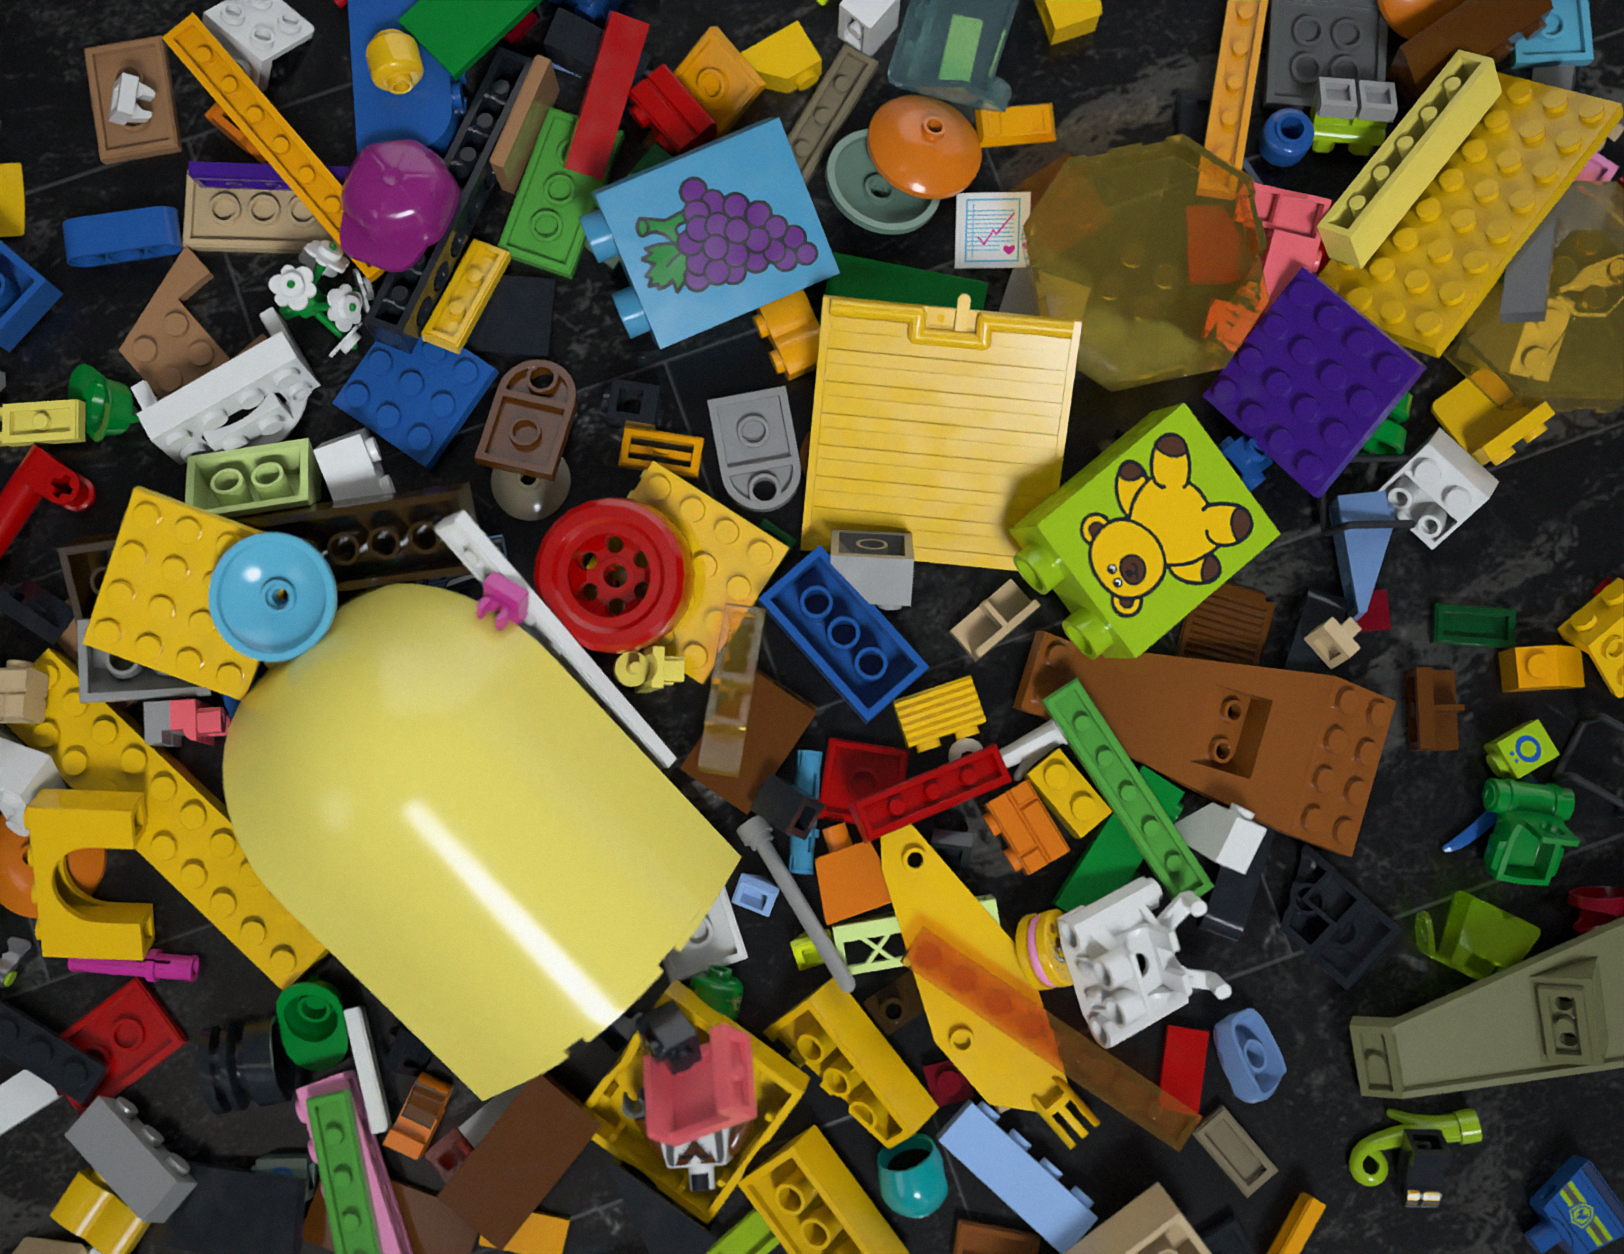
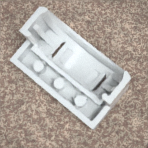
[130,307,320,465]

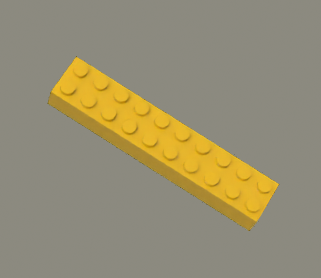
[5,648,331,991]

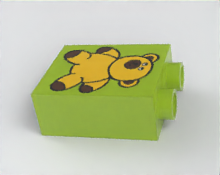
[1009,402,1280,660]

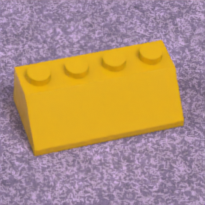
[738,1124,910,1254]

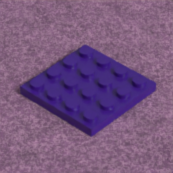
[1203,266,1427,498]

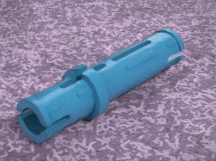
[787,750,823,875]

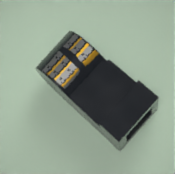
[1397,1129,1453,1208]

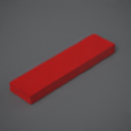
[563,10,650,180]
[848,743,1012,844]

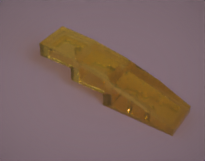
[698,603,766,778]

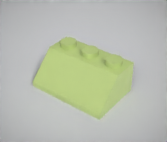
[185,438,321,518]

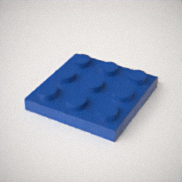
[332,336,499,471]

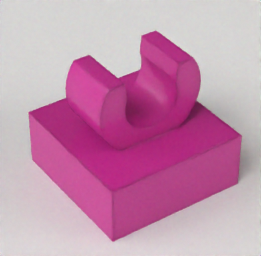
[477,571,529,630]

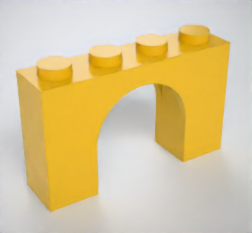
[23,788,155,961]

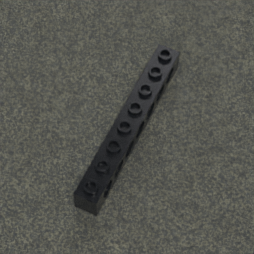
[364,47,534,354]

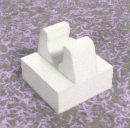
[108,73,155,125]

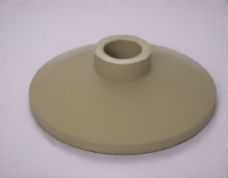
[491,457,571,521]

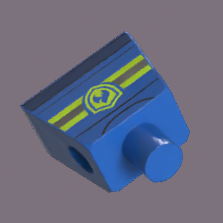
[1524,1155,1624,1254]

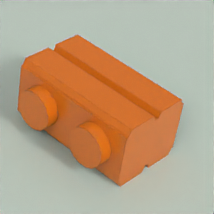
[982,779,1070,875]

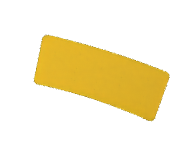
[0,163,25,237]

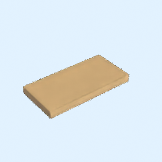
[183,170,344,255]

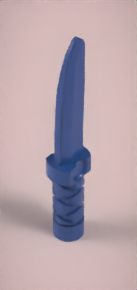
[1442,773,1538,852]

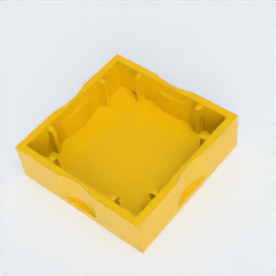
[585,979,811,1225]

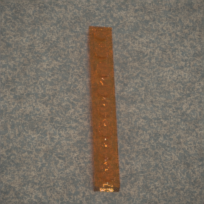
[900,926,1202,1152]

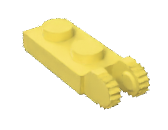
[0,399,86,447]

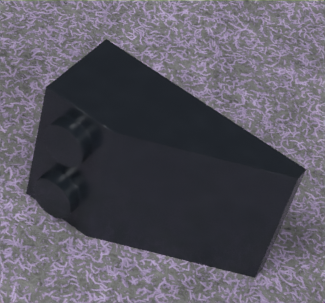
[607,1157,720,1254]

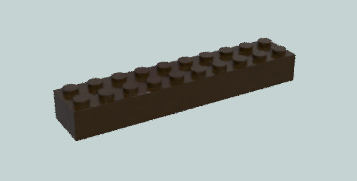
[57,482,478,625]

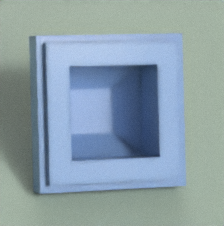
[731,873,780,917]

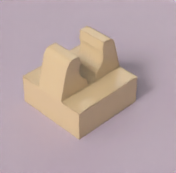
[1304,616,1361,669]

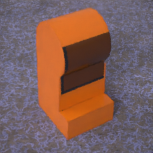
[383,1072,454,1160]

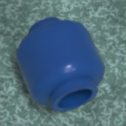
[1257,108,1315,167]

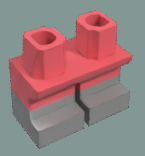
[144,699,232,749]

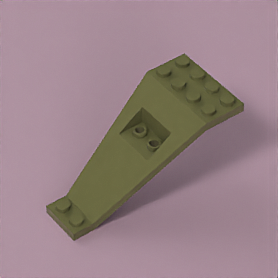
[1349,916,1624,1099]

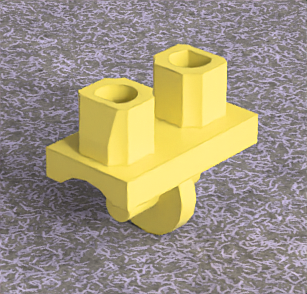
[613,646,685,693]

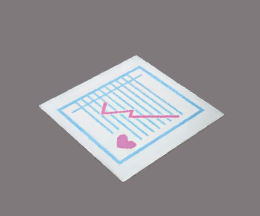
[955,192,1031,268]

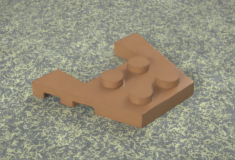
[119,246,268,399]

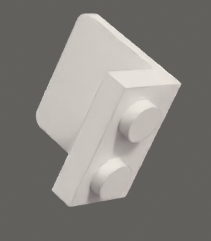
[202,0,314,92]

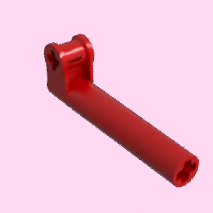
[0,444,96,559]

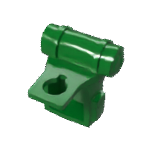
[1482,778,1580,886]

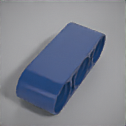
[62,206,183,267]

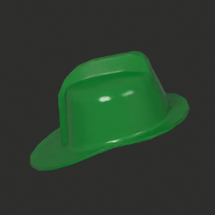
[68,364,140,442]
[276,974,348,1071]

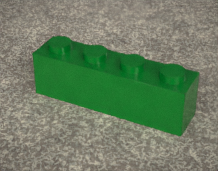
[1050,766,1185,913]

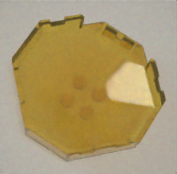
[1020,134,1270,392]
[1442,181,1624,413]

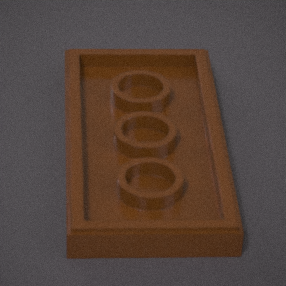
[437,1072,605,1252]
[303,1177,479,1254]

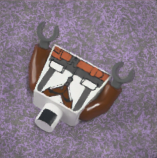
[621,1087,754,1192]

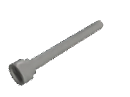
[736,815,856,993]

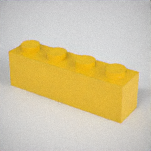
[762,977,939,1149]

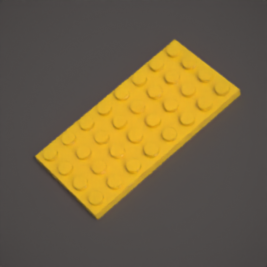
[1318,72,1624,358]

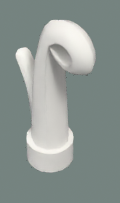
[948,719,1068,781]

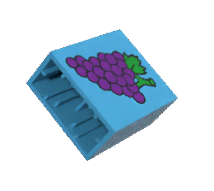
[579,117,840,349]

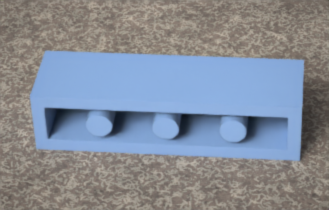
[936,1099,1098,1254]

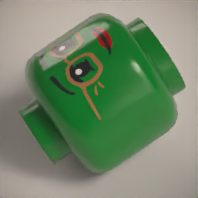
[689,965,743,1021]

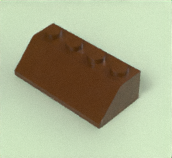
[1387,0,1553,108]

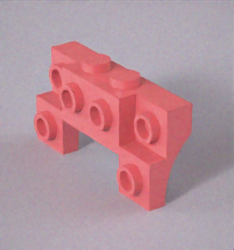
[1202,181,1332,348]

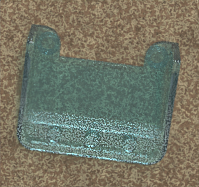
[888,0,1019,113]

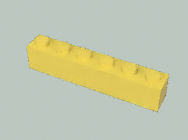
[1317,50,1502,269]

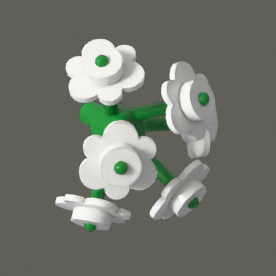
[269,240,375,358]

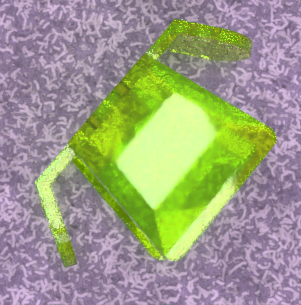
[1415,890,1541,981]

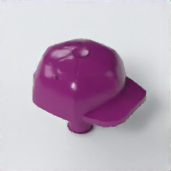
[340,139,460,272]

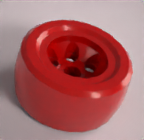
[534,497,695,654]

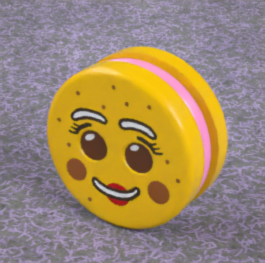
[1016,909,1073,991]

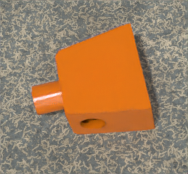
[814,822,892,925]

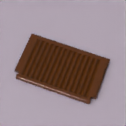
[1174,582,1276,716]

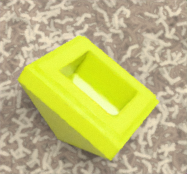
[790,929,835,971]

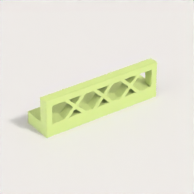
[831,894,1000,975]

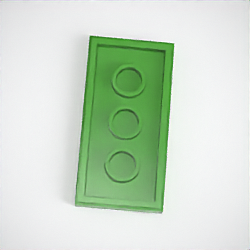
[497,107,624,279]

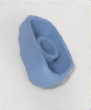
[1213,1008,1287,1103]

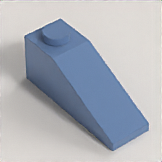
[1328,490,1396,621]

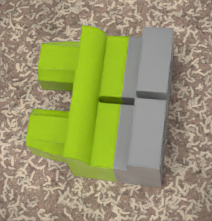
[1309,77,1398,156]

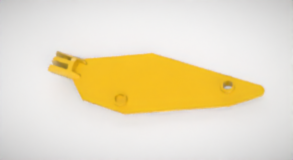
[880,824,1101,1149]

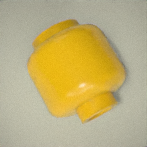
[365,29,424,94]

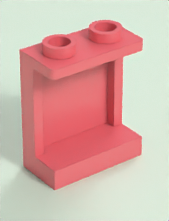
[643,1024,757,1147]

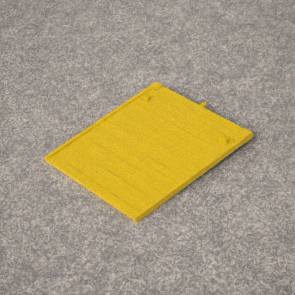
[800,293,1082,571]

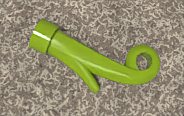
[1349,1108,1482,1186]

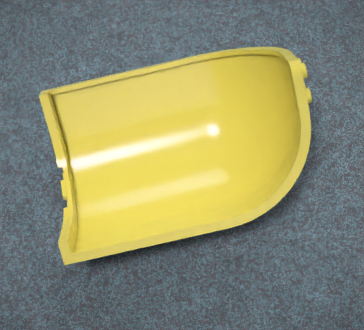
[223,583,741,1101]

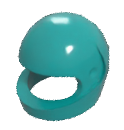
[878,1134,948,1218]

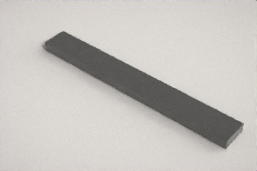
[1500,64,1576,323]

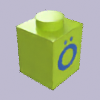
[1483,719,1560,780]

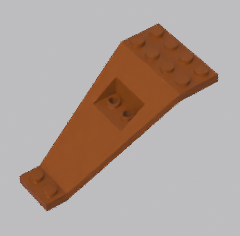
[1013,631,1396,857]

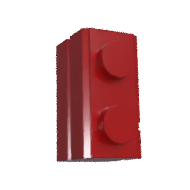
[629,64,718,156]

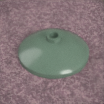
[825,129,940,235]

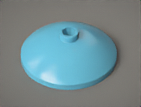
[209,533,337,662]

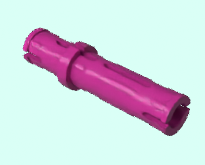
[68,948,200,982]

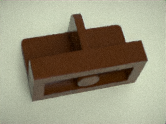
[1404,667,1465,751]

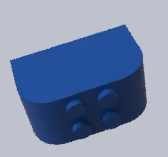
[348,0,470,160]

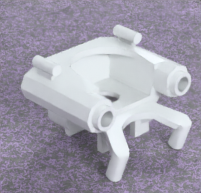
[1055,876,1231,1049]

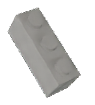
[65,1096,198,1223]

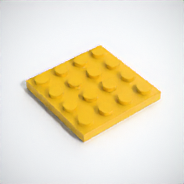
[583,461,790,684]
[82,486,285,701]

